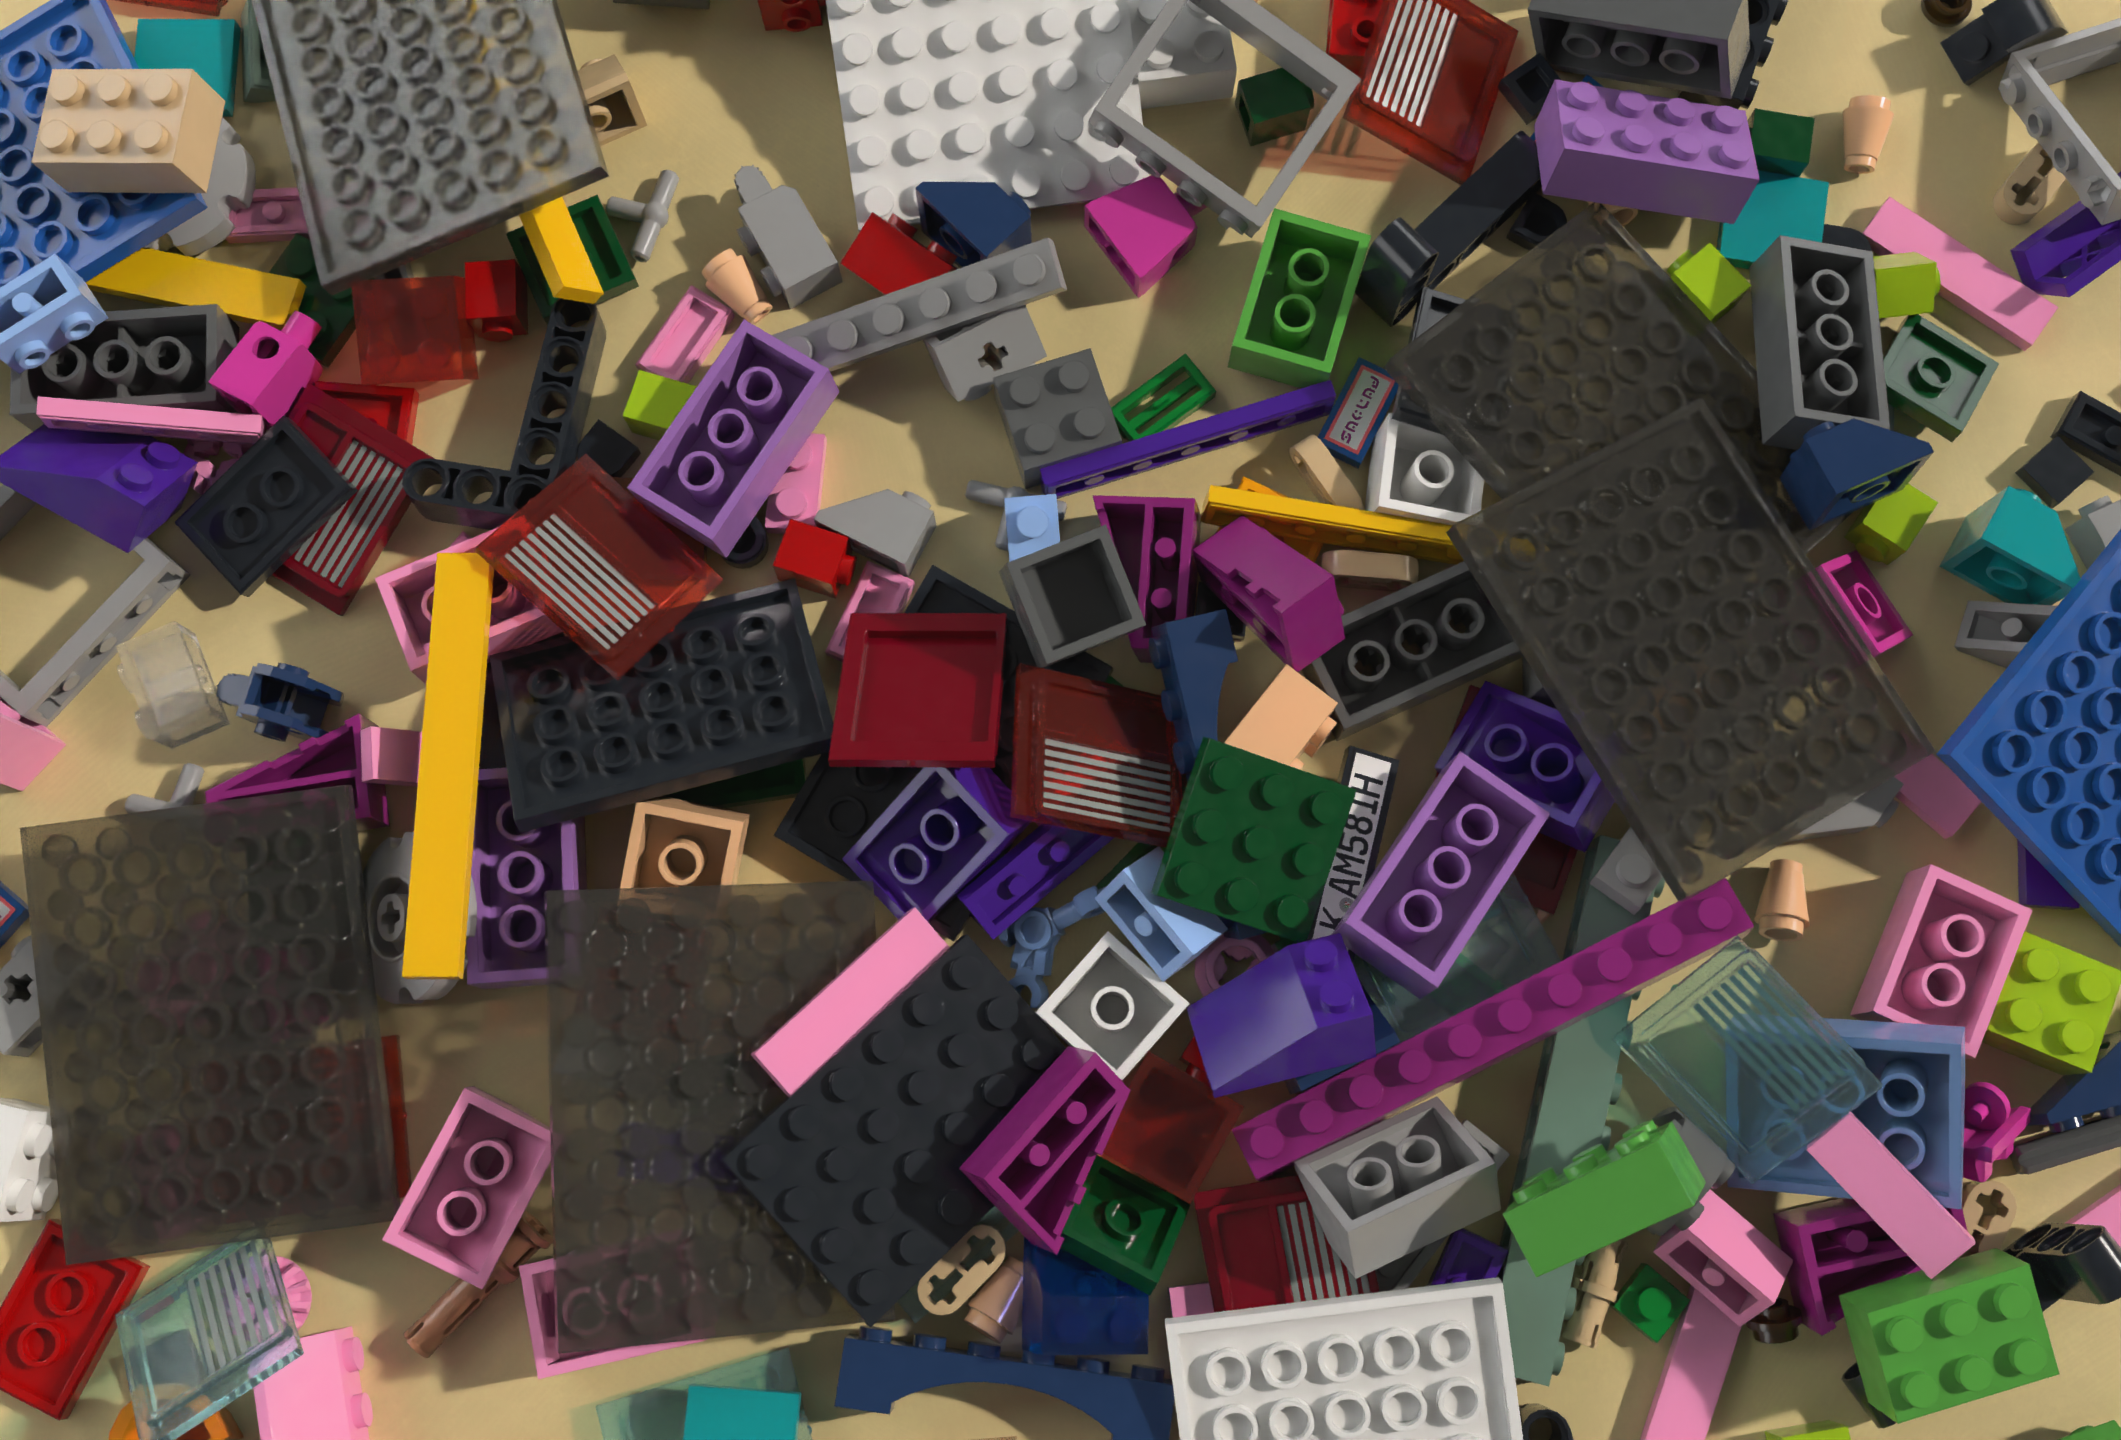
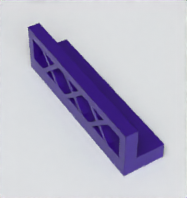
[2010,171,2121,297]
[956,760,1156,940]

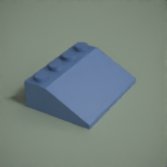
[1725,1013,1965,1209]

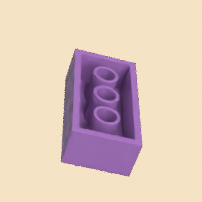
[1534,79,1760,224]
[627,319,839,558]
[1331,751,1550,999]
[466,768,590,989]

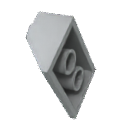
[1294,1096,1501,1279]

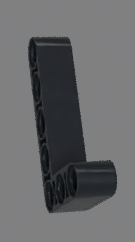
[1355,131,1542,327]
[402,298,606,537]
[1842,1223,2121,1428]

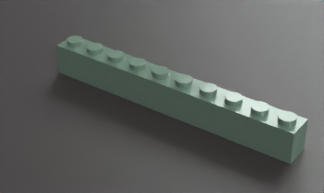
[1497,835,1666,1387]

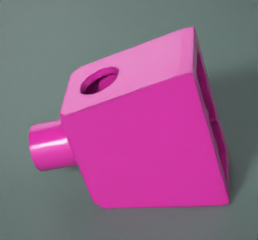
[1084,175,1207,298]
[208,310,323,430]

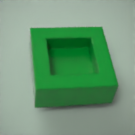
[1609,1263,1690,1343]

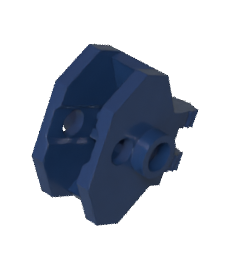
[216,663,344,742]

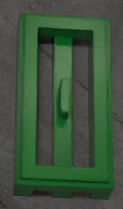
[1111,353,1216,441]

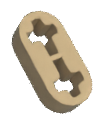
[1993,143,2066,225]
[1289,434,1365,510]
[1321,550,1419,592]
[1956,1180,2017,1260]
[917,1223,1007,1315]

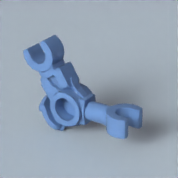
[999,886,1105,1008]

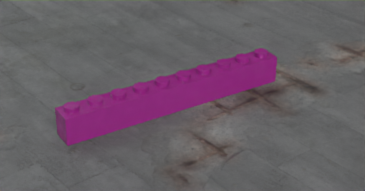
[1231,878,1754,1181]

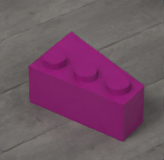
[1092,495,1201,663]
[1193,515,1345,672]
[205,713,390,852]
[959,1046,1131,1255]
[1773,1198,1968,1336]

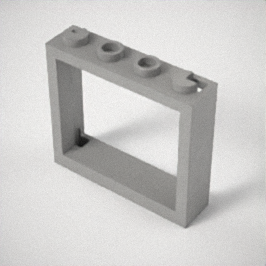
[1088,0,1361,238]
[1998,18,2121,225]
[0,484,190,727]

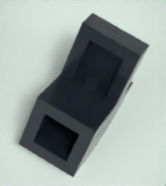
[1940,0,2069,86]

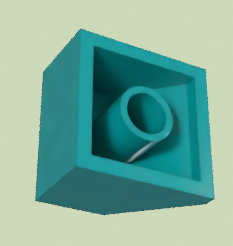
[1939,486,2081,605]

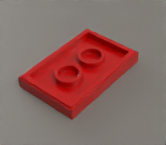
[0,1219,150,1421]

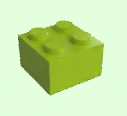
[1982,931,2121,1075]

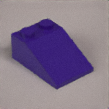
[0,424,198,553]
[1434,681,1636,853]
[842,767,1036,923]
[1187,933,1376,1098]

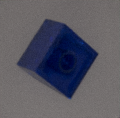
[1022,1236,1149,1355]

